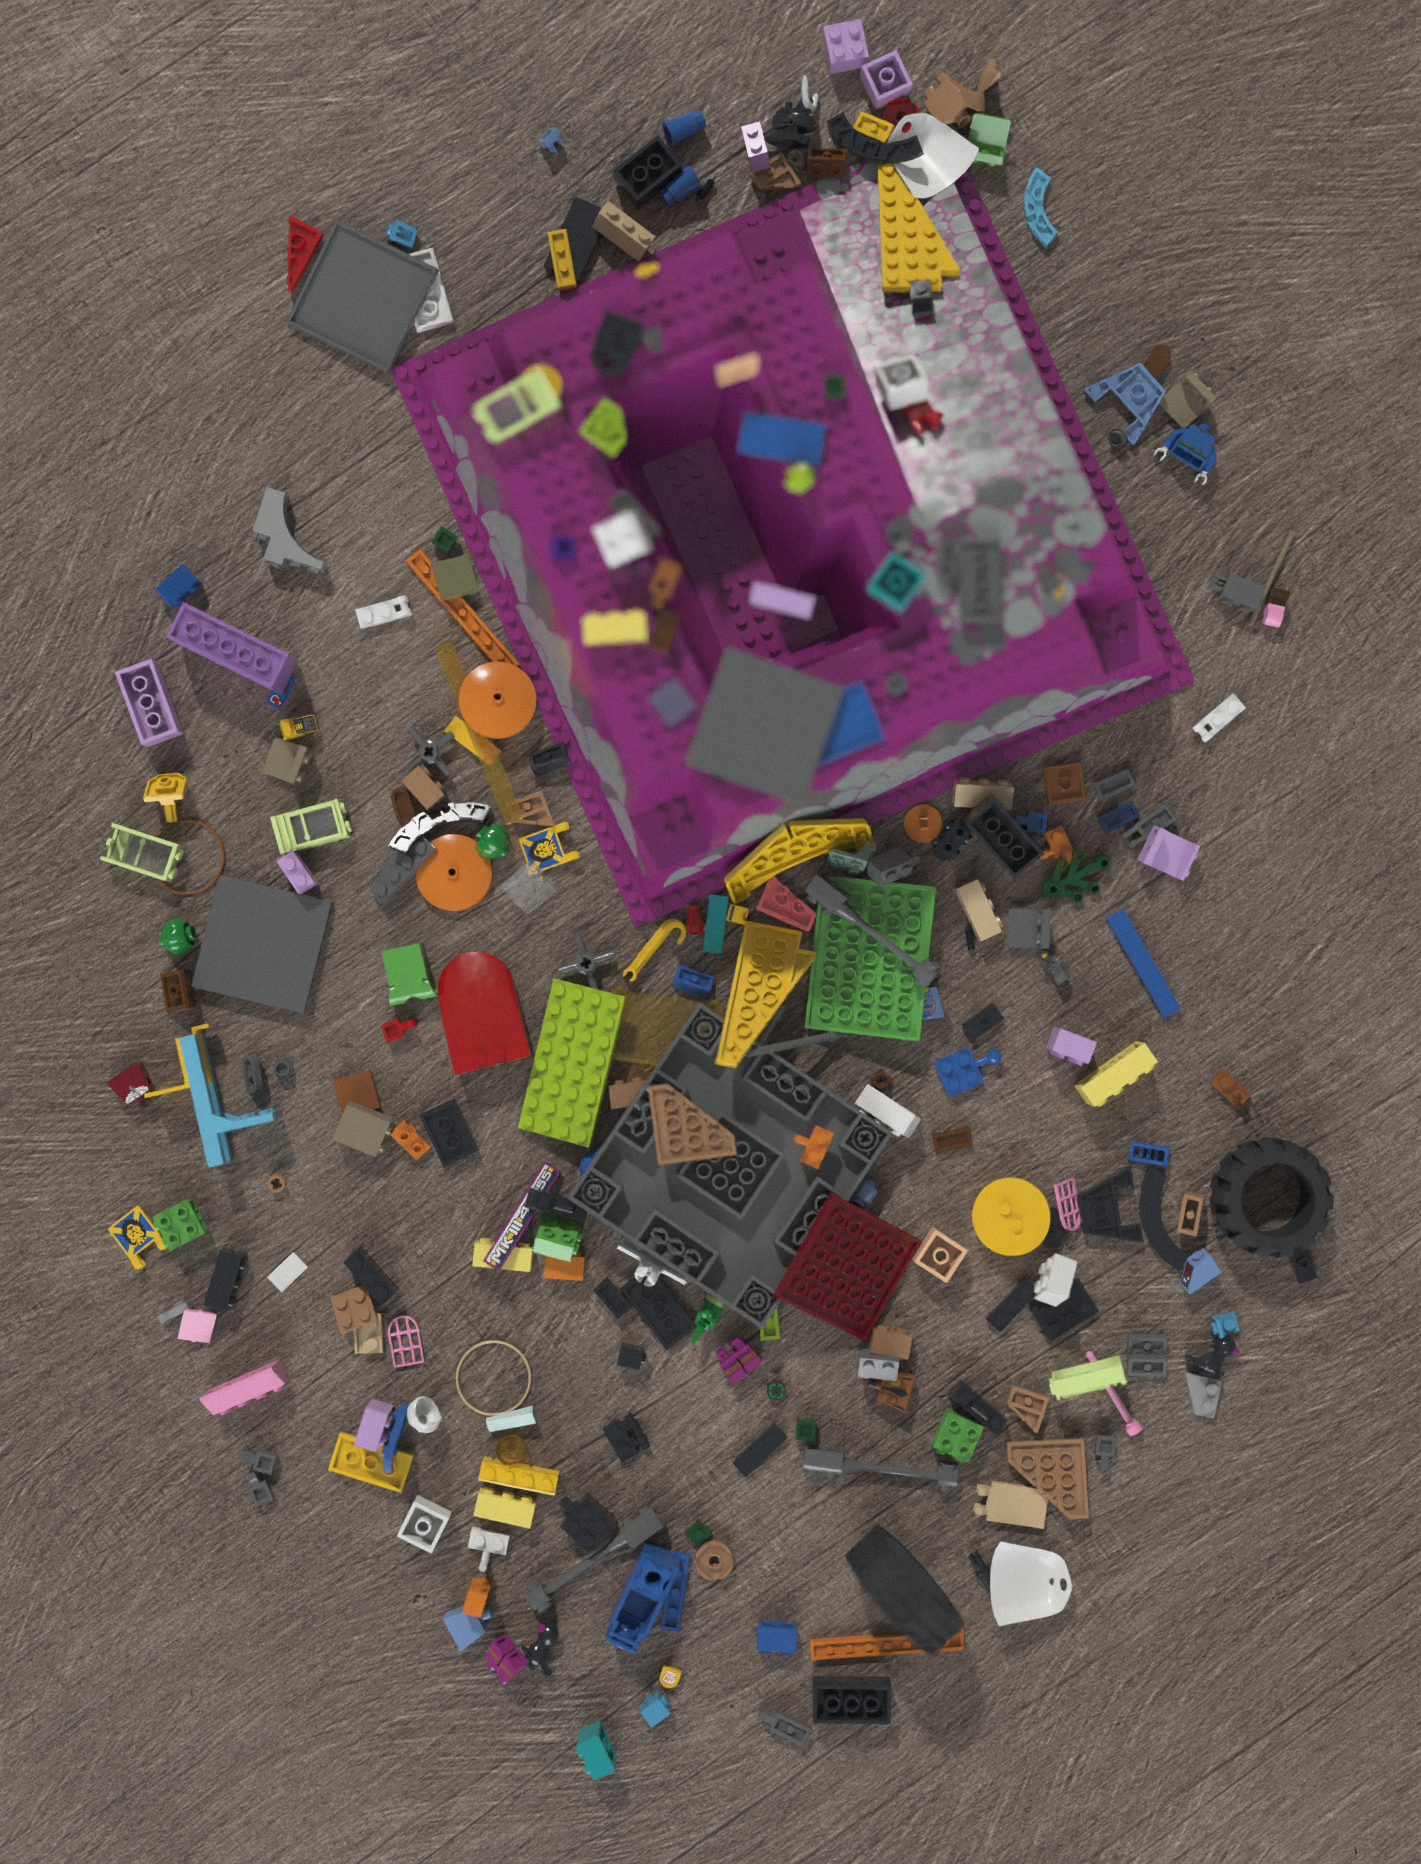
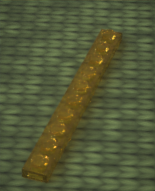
[434,641,524,825]

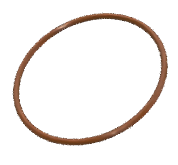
[149,819,225,895]

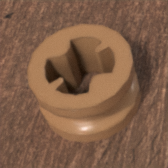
[267,1174,286,1193]

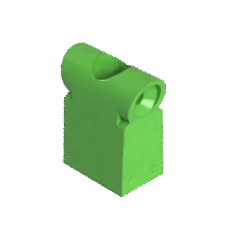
[381,942,438,1006]

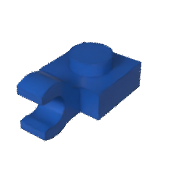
[1013,812,1047,834]

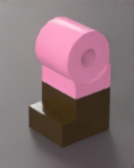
[1262,588,1290,627]

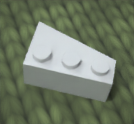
[855,1084,921,1138]

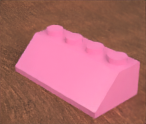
[199,1359,289,1415]

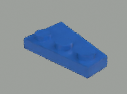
[381,1403,408,1474]

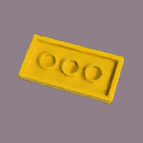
[328,1431,414,1493]

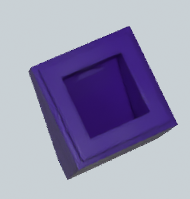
[550,537,575,560]

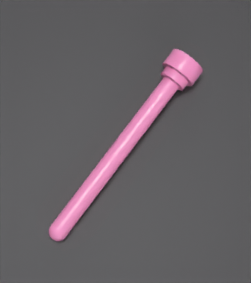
[1086,1351,1143,1436]

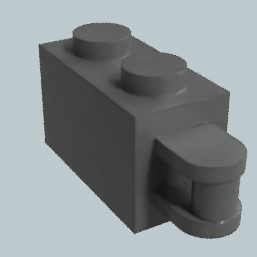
[1209,573,1266,613]
[867,847,921,887]

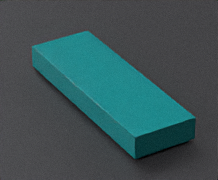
[703,895,729,954]

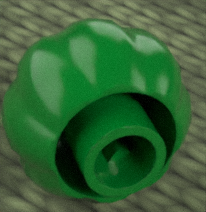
[475,824,510,859]
[159,918,197,955]

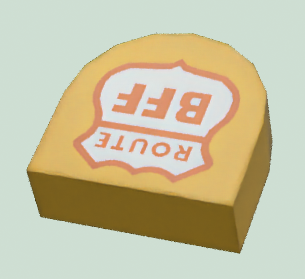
[660,1664,682,1688]

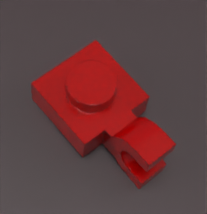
[380,1018,418,1043]

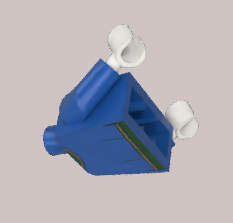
[1154,424,1217,485]

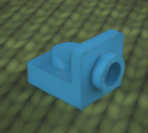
[385,220,418,249]
[1210,1311,1240,1339]

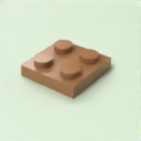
[330,1285,379,1335]

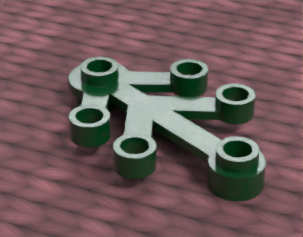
[1042,848,1111,903]

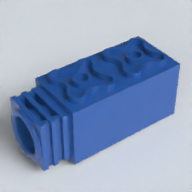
[605,1540,680,1654]

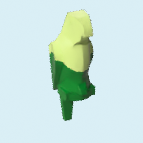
[690,1294,726,1345]

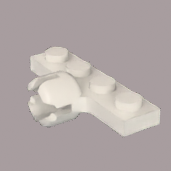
[617,1236,688,1286]

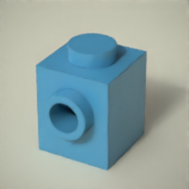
[640,1691,671,1728]

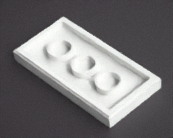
[409,248,454,333]

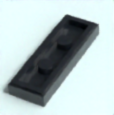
[733,1422,788,1477]

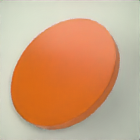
[904,804,942,843]

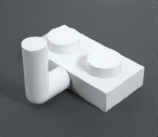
[468,1527,510,1572]

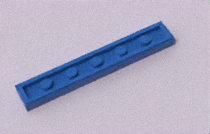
[1106,909,1181,1018]

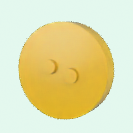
[972,1177,1050,1256]

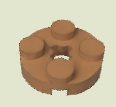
[695,1539,734,1581]

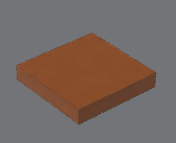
[1042,762,1087,805]
[333,1070,381,1115]

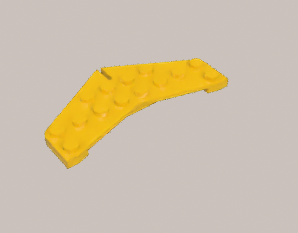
[724,818,874,905]

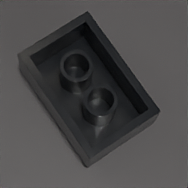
[613,135,682,210]

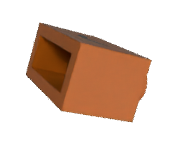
[544,1251,586,1281]
[462,1577,492,1618]

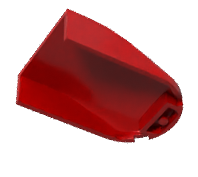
[438,951,533,1075]

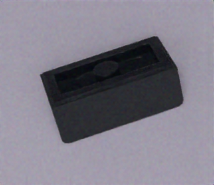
[529,742,571,776]

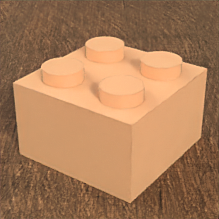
[912,1227,968,1283]

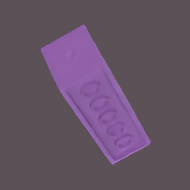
[166,602,298,695]

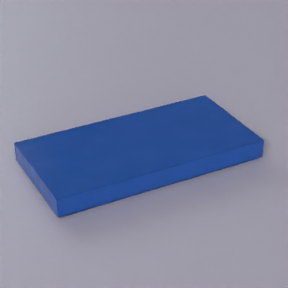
[738,411,826,467]

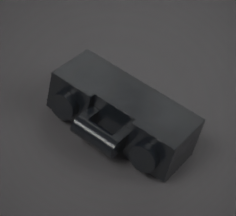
[524,1188,588,1223]
[948,1379,1008,1435]

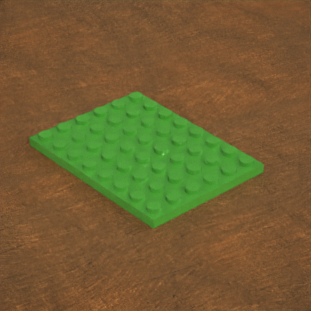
[805,876,937,1041]

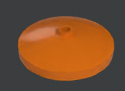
[459,662,536,739]
[415,834,493,911]

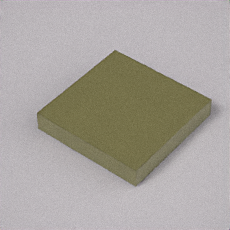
[431,555,479,601]

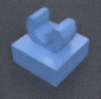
[538,127,564,153]

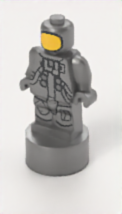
[1041,951,1070,985]

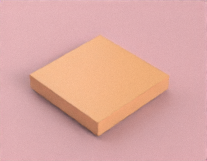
[716,354,759,386]

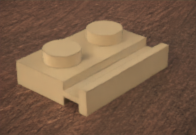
[354,1313,384,1354]

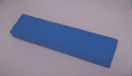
[660,1551,690,1632]

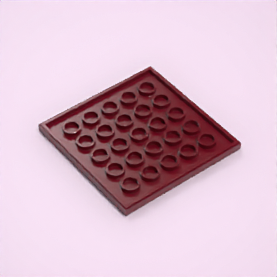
[773,1193,922,1341]

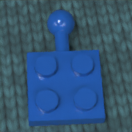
[933,1047,1002,1097]

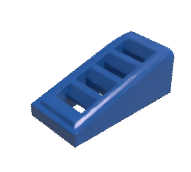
[1128,1141,1170,1167]

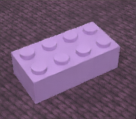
[115,659,184,747]

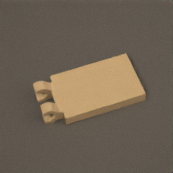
[973,1480,1048,1529]

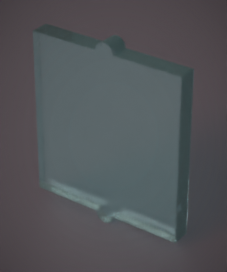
[647,678,697,727]

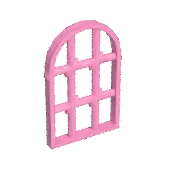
[1054,1178,1081,1231]
[388,1315,425,1368]

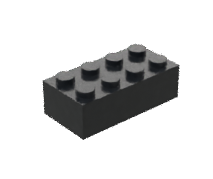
[962,793,1045,878]
[812,1676,891,1724]

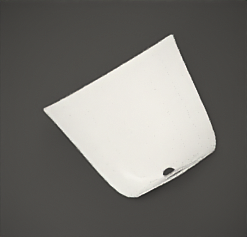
[887,113,979,199]
[990,1542,1072,1626]

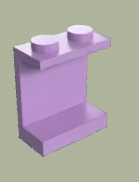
[1137,825,1200,881]

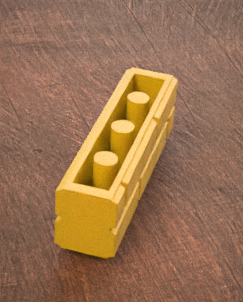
[478,1456,560,1495]

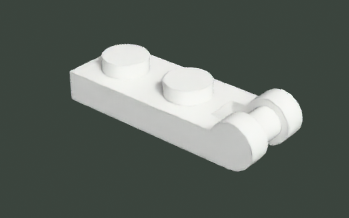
[355,595,412,629]
[1192,693,1246,743]

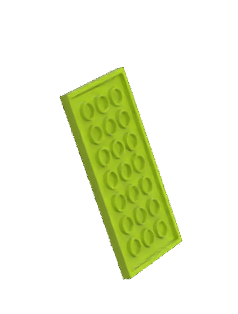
[518,978,627,1148]

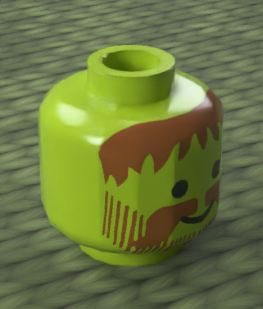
[784,462,816,494]

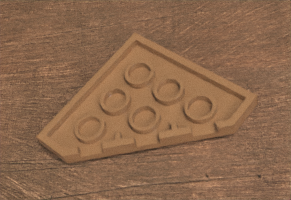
[648,1084,736,1165]
[1006,1438,1089,1519]

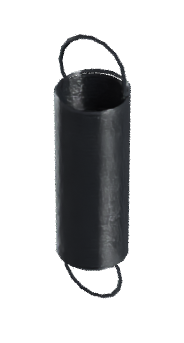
[696,176,716,202]
[965,923,975,952]

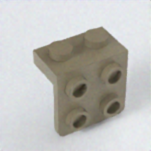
[1159,370,1216,428]
[263,738,312,786]

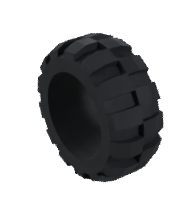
[1209,1137,1334,1258]

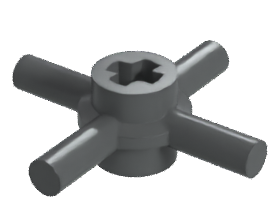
[406,728,455,777]
[558,934,615,989]

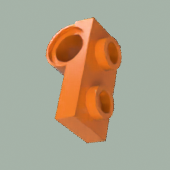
[390,1119,431,1160]

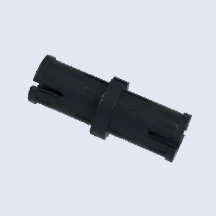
[968,1551,990,1592]

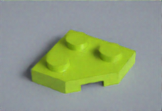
[580,398,626,458]

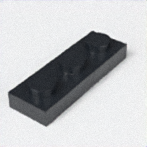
[985,1277,1036,1332]

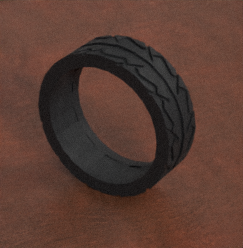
[845,1525,964,1656]

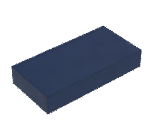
[1097,800,1141,834]

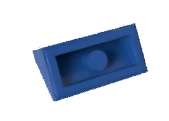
[672,965,715,999]

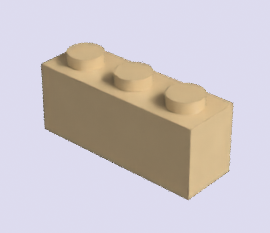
[592,201,655,262]
[952,777,1014,810]
[955,879,1003,942]

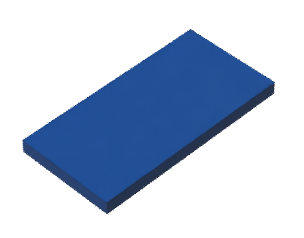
[816,681,885,767]

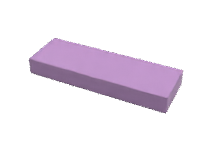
[749,582,814,619]

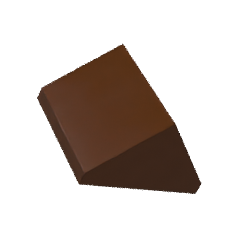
[160,969,197,1012]

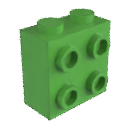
[153,1197,210,1251]
[532,1213,583,1262]
[931,1407,984,1463]

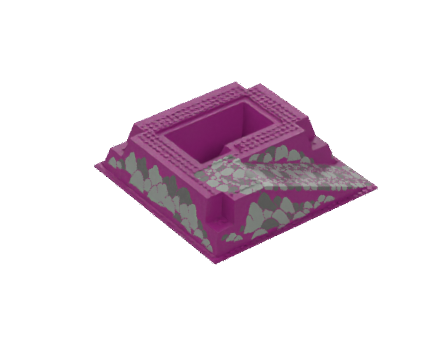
[391,160,1194,926]

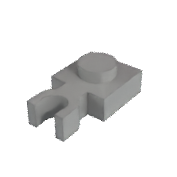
[157,1299,194,1323]

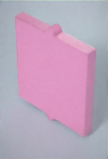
[177,1309,217,1343]

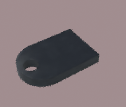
[590,309,645,378]

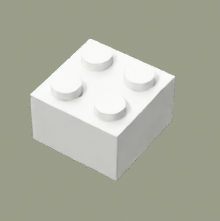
[875,354,928,410]
[593,511,653,567]
[1034,1253,1077,1307]
[397,1495,452,1554]

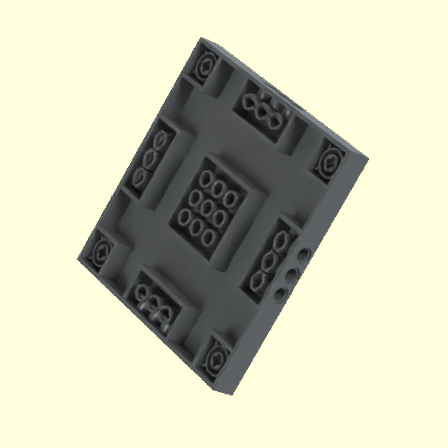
[568,1002,893,1329]

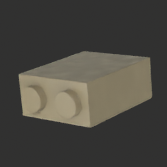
[332,1100,393,1157]

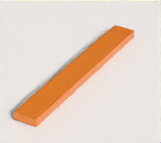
[406,549,520,667]
[810,1628,965,1661]

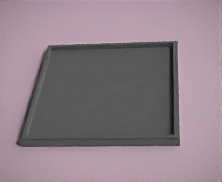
[286,219,439,375]
[685,647,844,806]
[191,875,333,1014]

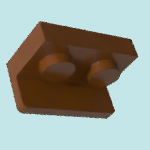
[807,148,847,178]

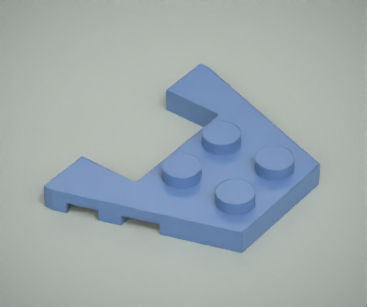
[1084,362,1166,446]

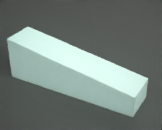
[486,1405,536,1432]

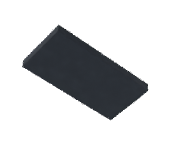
[544,196,602,283]
[620,1276,697,1350]

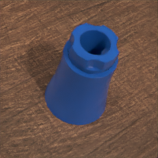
[662,109,706,148]
[659,165,703,208]

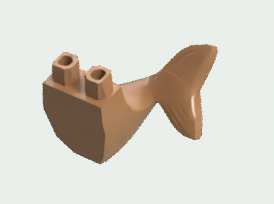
[924,58,1003,132]

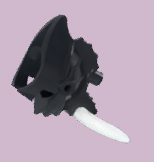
[764,75,818,148]

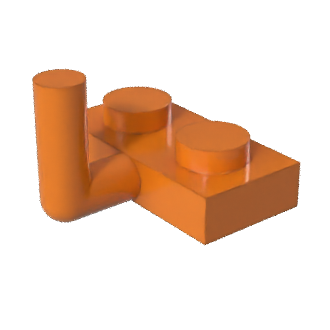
[1039,825,1074,867]
[793,1125,834,1169]

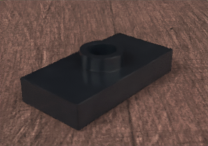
[961,1003,1004,1040]
[1289,1249,1318,1284]
[593,1277,633,1319]

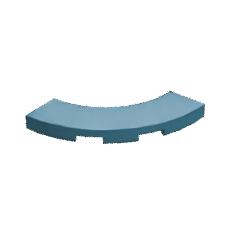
[1024,167,1058,249]

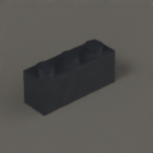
[343,1246,399,1306]
[203,1247,248,1312]

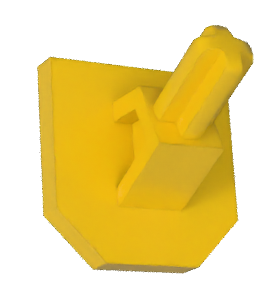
[143,773,188,823]

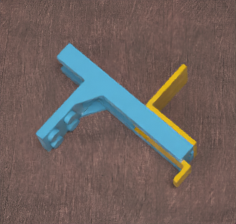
[144,1023,282,1167]

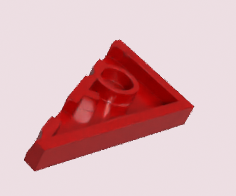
[287,215,324,294]

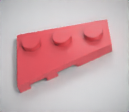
[756,876,817,933]

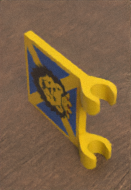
[519,822,580,875]
[108,1205,167,1270]

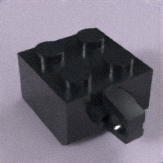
[560,1493,616,1553]

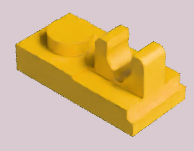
[854,111,895,143]

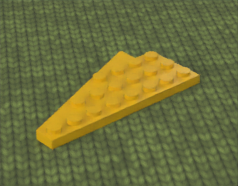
[877,163,959,292]
[716,921,817,1067]

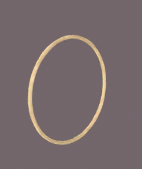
[456,1340,531,1416]

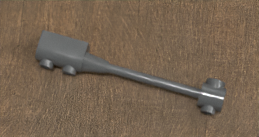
[805,872,940,987]
[802,1444,958,1492]
[525,1505,666,1613]

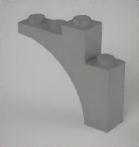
[253,487,327,574]

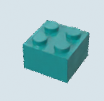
[866,552,926,614]
[576,1720,617,1781]

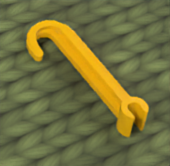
[623,919,686,982]

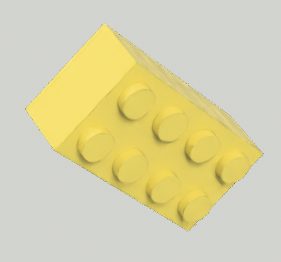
[1074,1041,1158,1107]

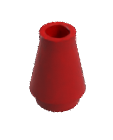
[686,906,705,935]

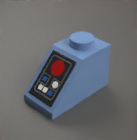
[1180,1248,1221,1294]

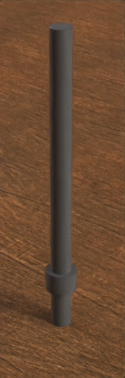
[746,1031,850,1057]

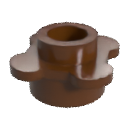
[869,1069,892,1092]

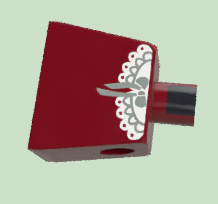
[106,1061,155,1110]

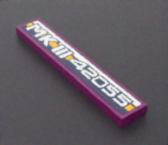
[483,1161,561,1271]

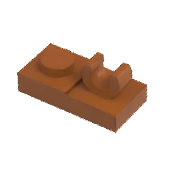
[1209,1069,1252,1109]

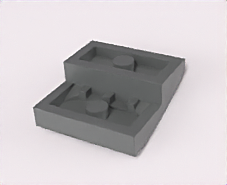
[1127,1334,1168,1376]

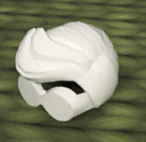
[407,1396,442,1433]

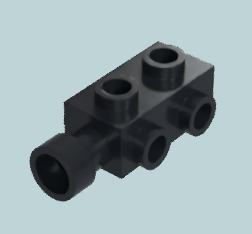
[933,808,972,862]

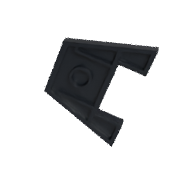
[1076,1166,1144,1243]

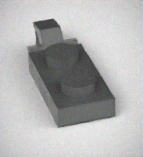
[758,1707,812,1747]

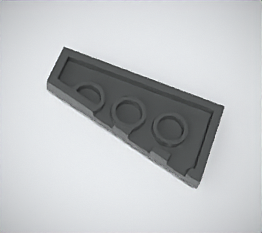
[370,836,437,905]

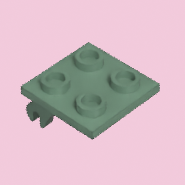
[825,841,877,876]

